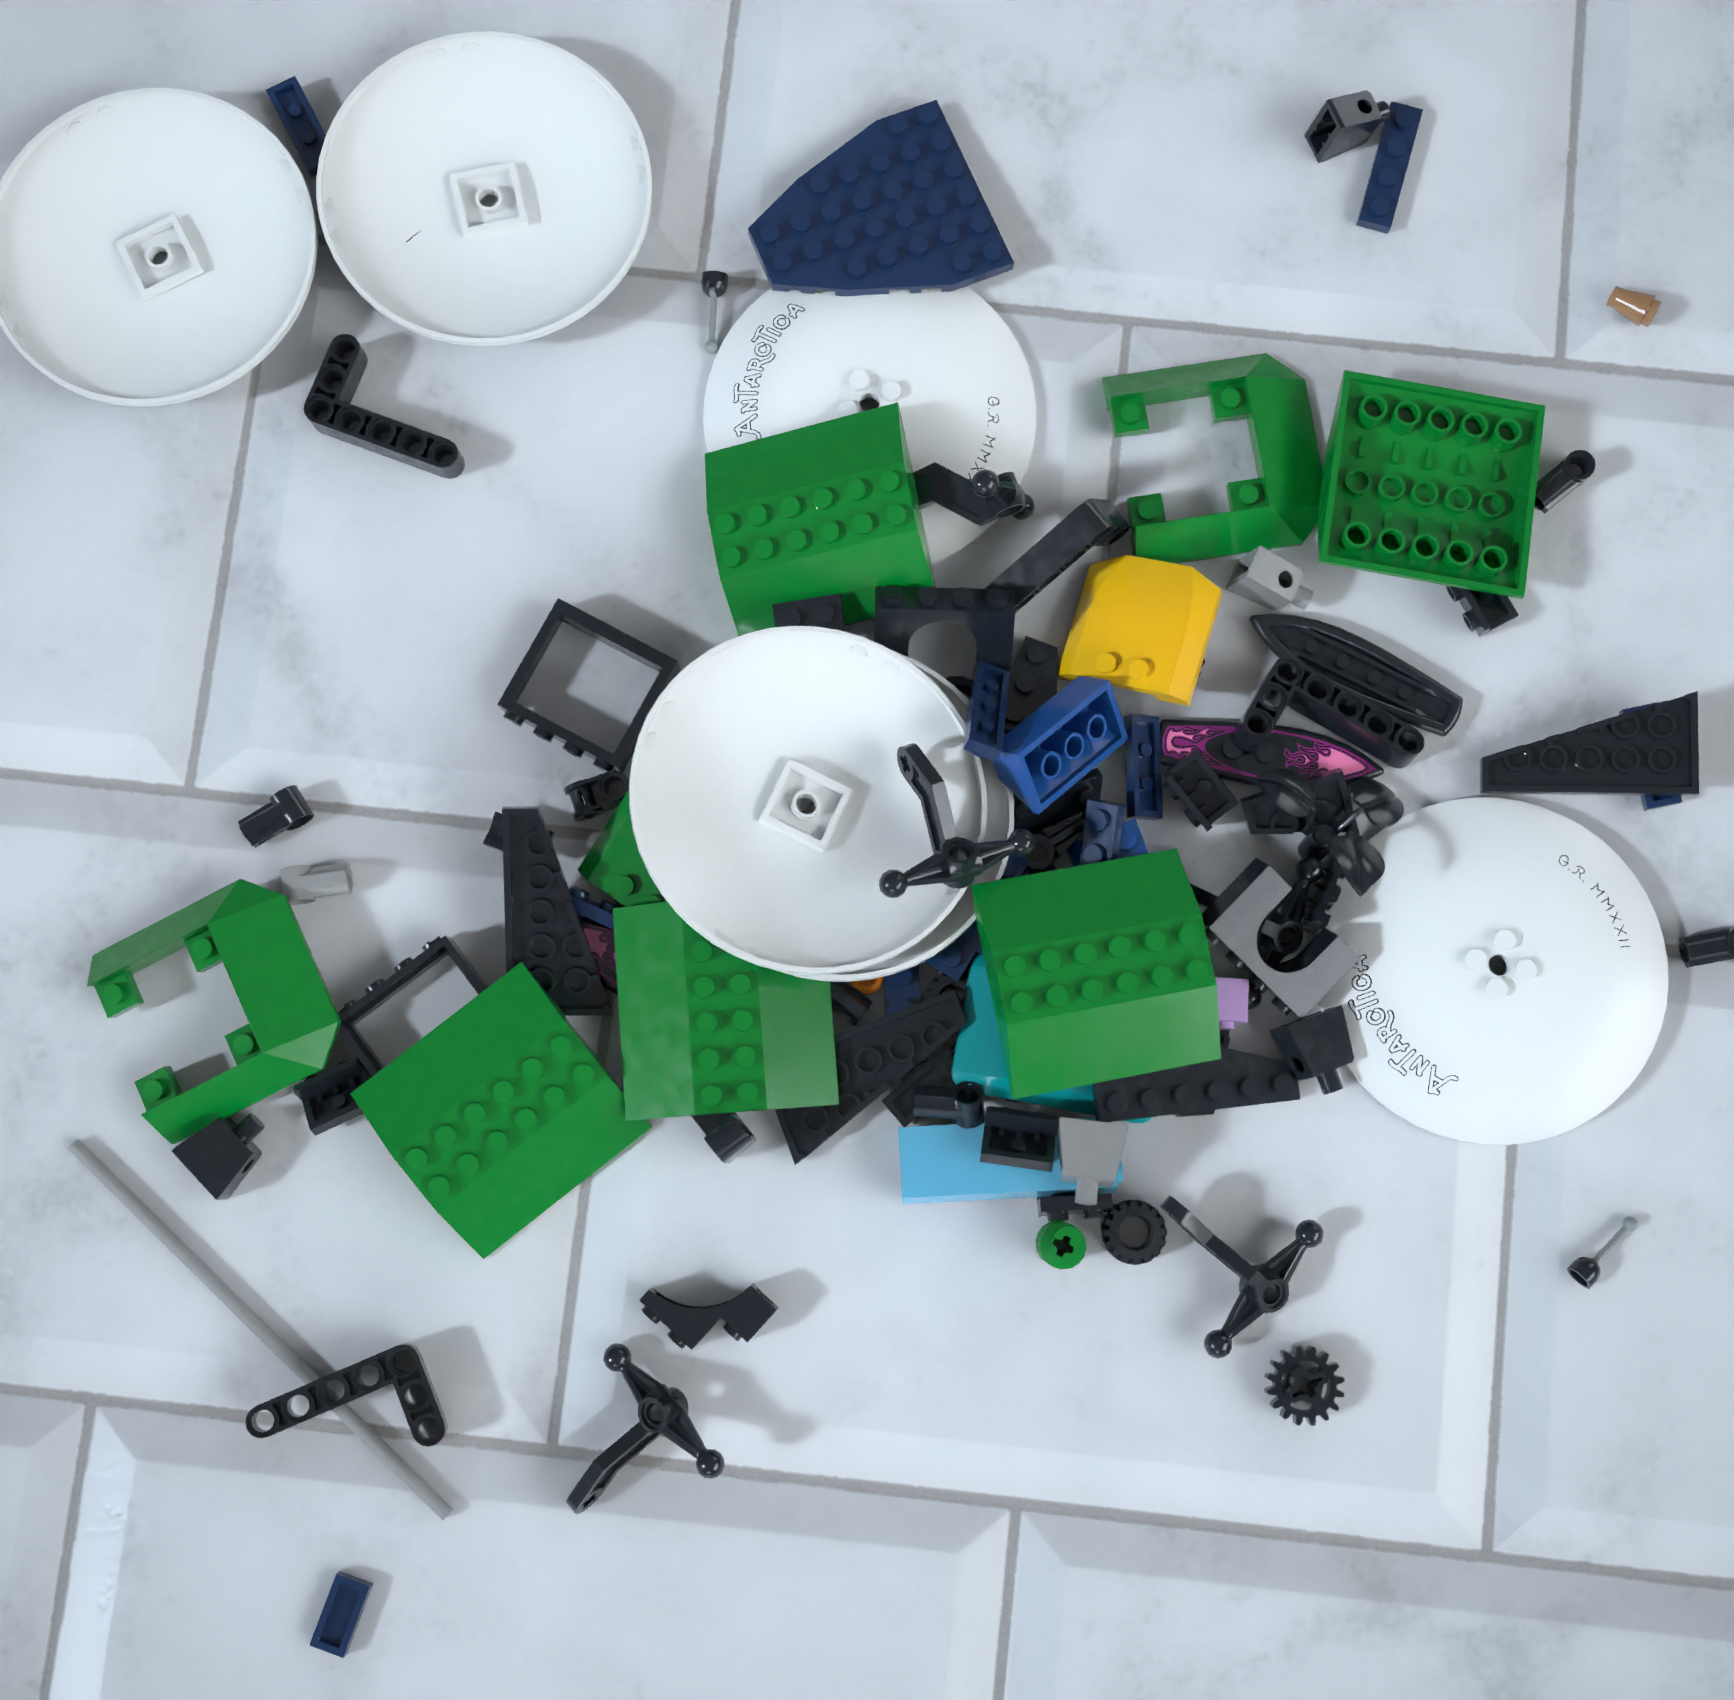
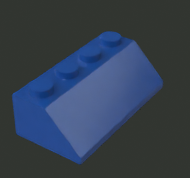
[992,676,1129,814]

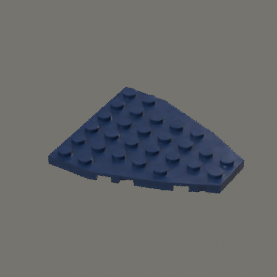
[748,100,1014,297]

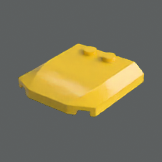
[1057,555,1223,706]

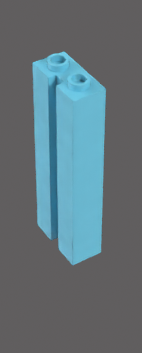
[898,1117,1123,1204]

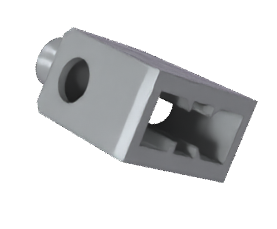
[1225,545,1314,611]
[1057,1117,1128,1205]

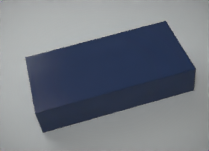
[310,1571,373,1658]

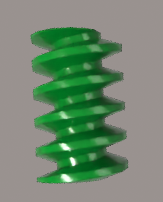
[1035,1221,1087,1270]

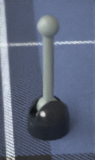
[701,271,728,353]
[1567,1217,1638,1289]

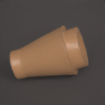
[1606,286,1662,327]

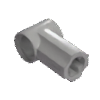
[280,863,354,905]

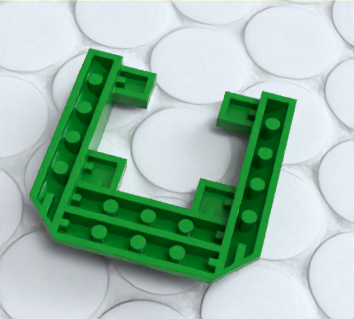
[1102,353,1323,564]
[87,879,341,1144]

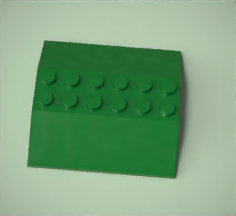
[1318,370,1545,599]
[705,402,936,636]
[970,849,1221,1099]
[613,901,839,1121]
[350,961,652,1259]

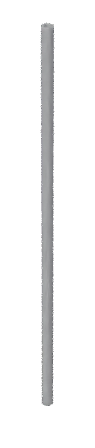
[68,1139,453,1521]

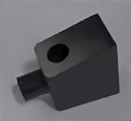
[1304,90,1390,163]
[1269,1005,1354,1095]
[172,1113,265,1200]

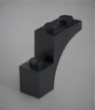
[639,1283,779,1350]

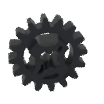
[1264,1345,1345,1426]

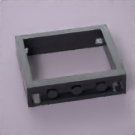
[497,598,681,773]
[338,935,488,1076]

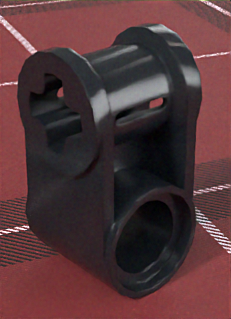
[564,770,629,822]

